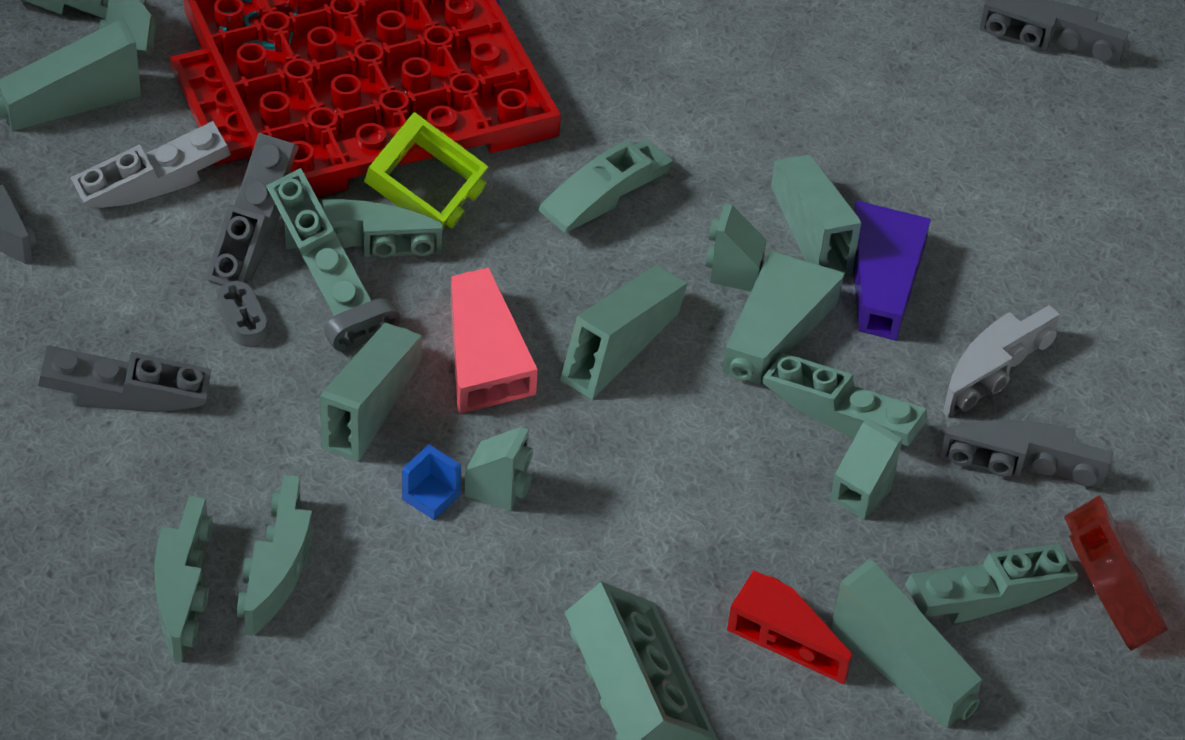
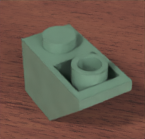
[99,0,157,57]
[705,203,767,292]
[830,418,903,520]
[465,427,533,511]

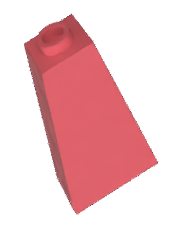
[451,267,538,414]

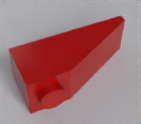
[727,570,852,685]

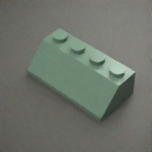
[564,581,718,740]

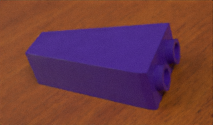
[853,200,931,341]

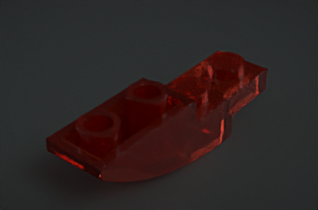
[1064,495,1168,651]

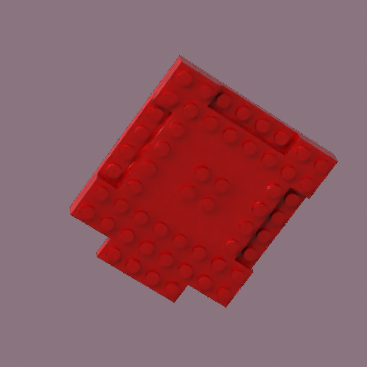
[170,0,561,197]

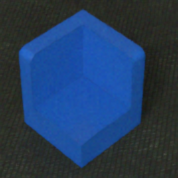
[402,444,461,520]

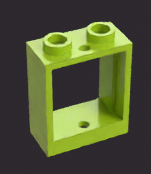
[364,112,488,231]

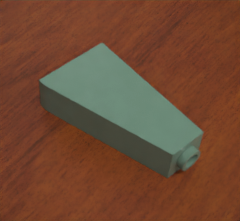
[0,19,141,131]
[771,154,861,277]
[722,250,844,384]
[560,265,688,400]
[320,322,422,462]
[831,558,982,728]

